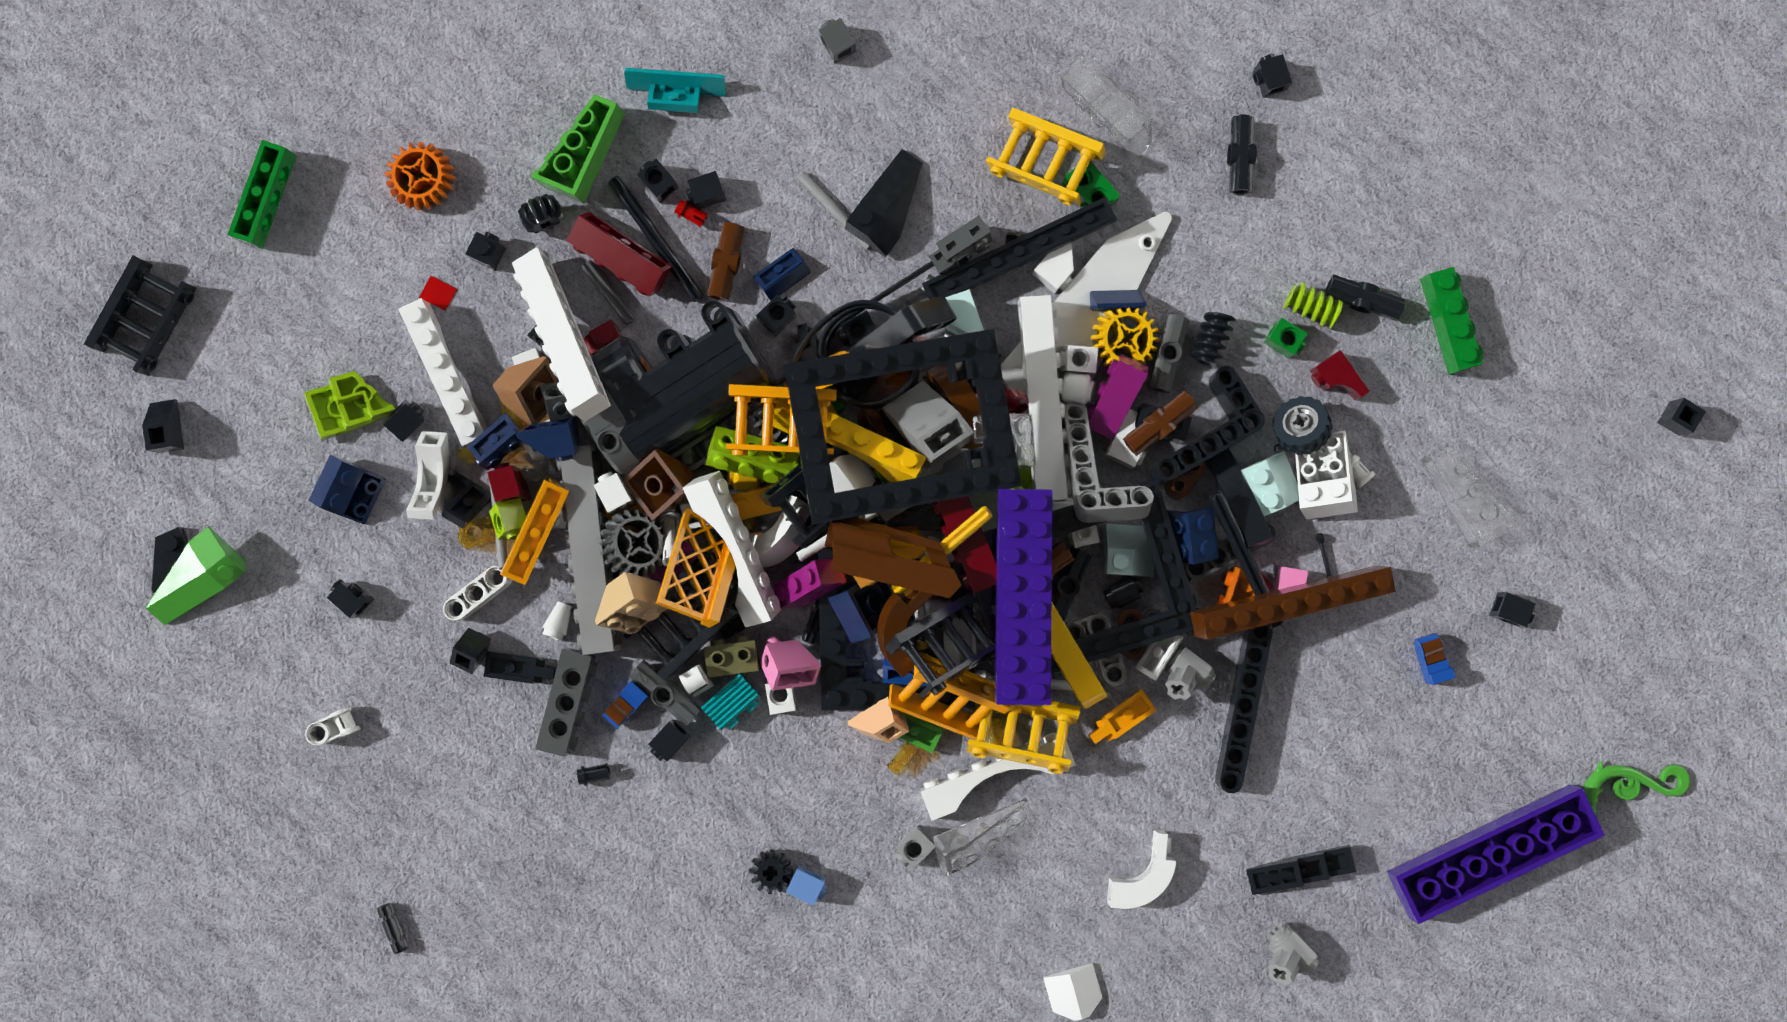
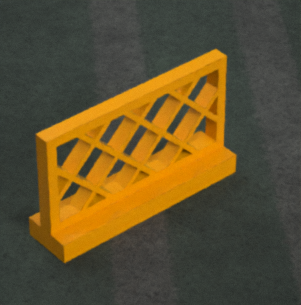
[500,476,569,585]
[656,507,736,628]

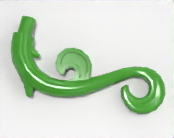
[1583,761,1690,815]

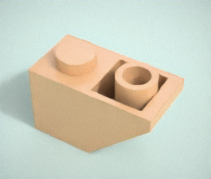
[848,697,909,743]

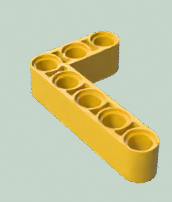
[1051,603,1107,710]

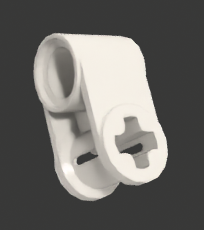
[305,706,361,745]

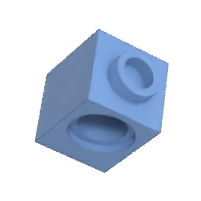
[786,865,828,906]

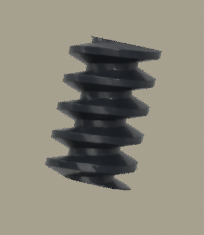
[1191,312,1236,369]

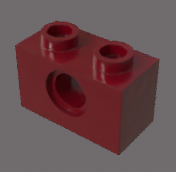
[487,463,531,502]

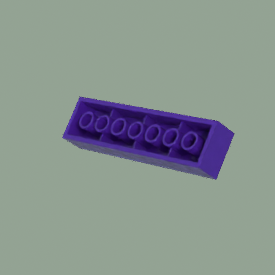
[995,489,1052,705]
[1386,784,1605,924]

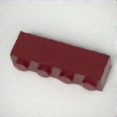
[566,211,673,296]
[931,496,996,593]

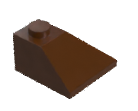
[622,449,695,521]

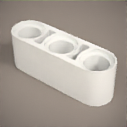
[443,566,512,620]

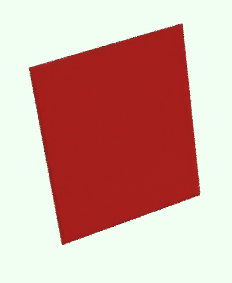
[419,276,457,311]

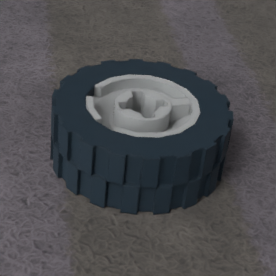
[1272,396,1333,455]

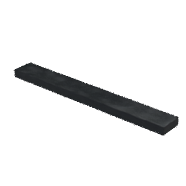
[922,197,1117,299]

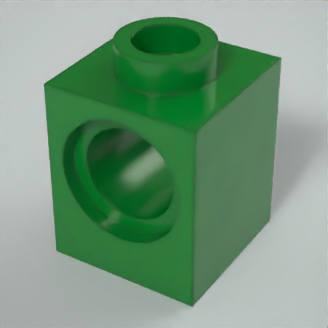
[1263,318,1308,358]

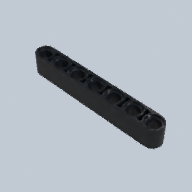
[1215,624,1273,793]

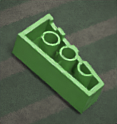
[530,94,625,204]

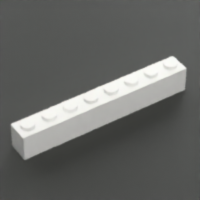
[512,247,611,422]
[1018,295,1071,502]

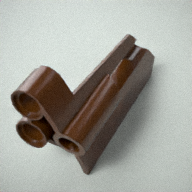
[825,516,961,598]

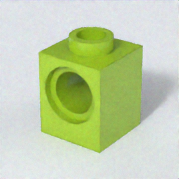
[489,498,526,541]

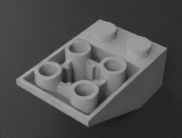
[882,381,974,470]

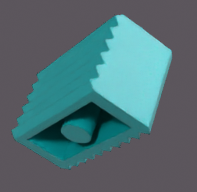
[701,673,761,730]

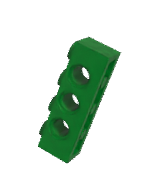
[227,140,297,249]

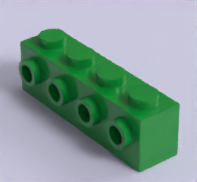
[1420,267,1484,375]

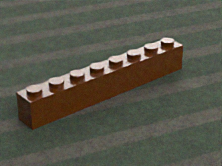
[1190,565,1396,640]

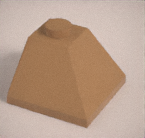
[493,356,558,425]

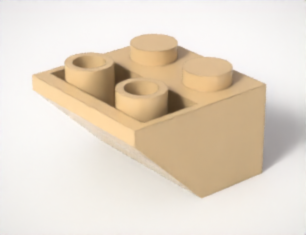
[595,572,668,634]

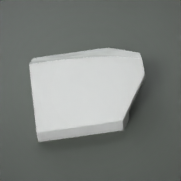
[829,454,876,493]
[1043,963,1102,1021]

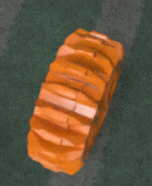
[385,142,455,211]

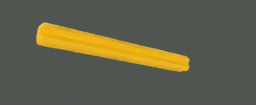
[891,506,993,595]

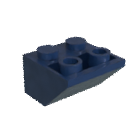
[308,454,386,525]

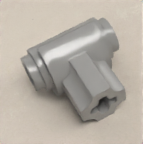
[1165,644,1216,701]
[1267,923,1319,986]

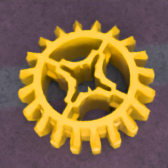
[1091,307,1160,366]

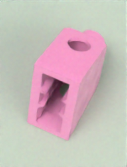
[761,636,821,691]

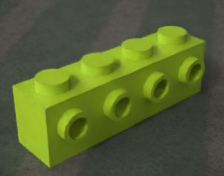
[706,426,801,483]

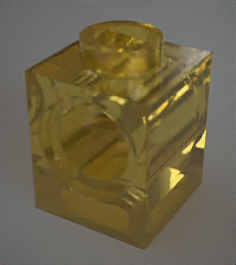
[457,516,496,550]

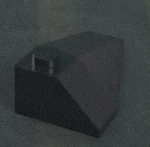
[845,149,922,258]

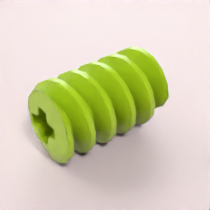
[1283,282,1343,329]

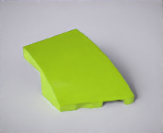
[304,371,395,441]

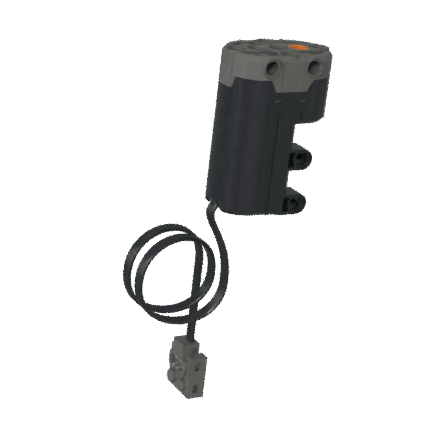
[581,215,993,478]

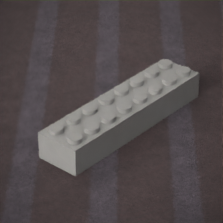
[556,445,622,655]

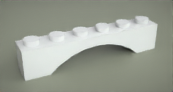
[398,298,488,448]
[683,471,781,627]
[920,732,1076,821]

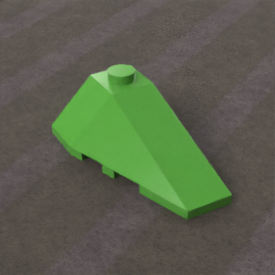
[146,526,246,625]

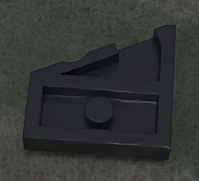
[441,469,491,529]
[152,527,188,593]

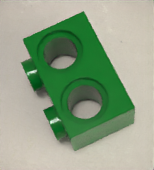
[1062,161,1120,209]

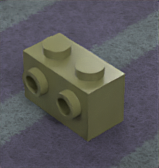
[704,635,761,678]

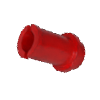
[674,199,708,228]

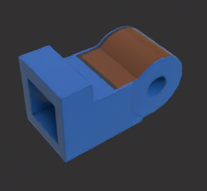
[1414,633,1456,685]
[602,681,650,729]

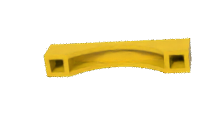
[773,399,926,482]

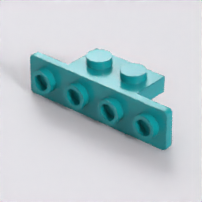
[624,68,726,113]

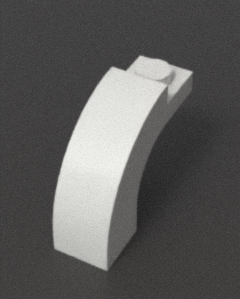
[406,431,450,520]
[749,495,810,567]
[1107,830,1176,909]

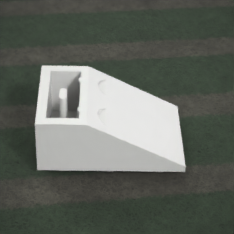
[1295,431,1358,520]

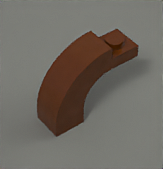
[926,365,985,450]
[877,589,933,678]

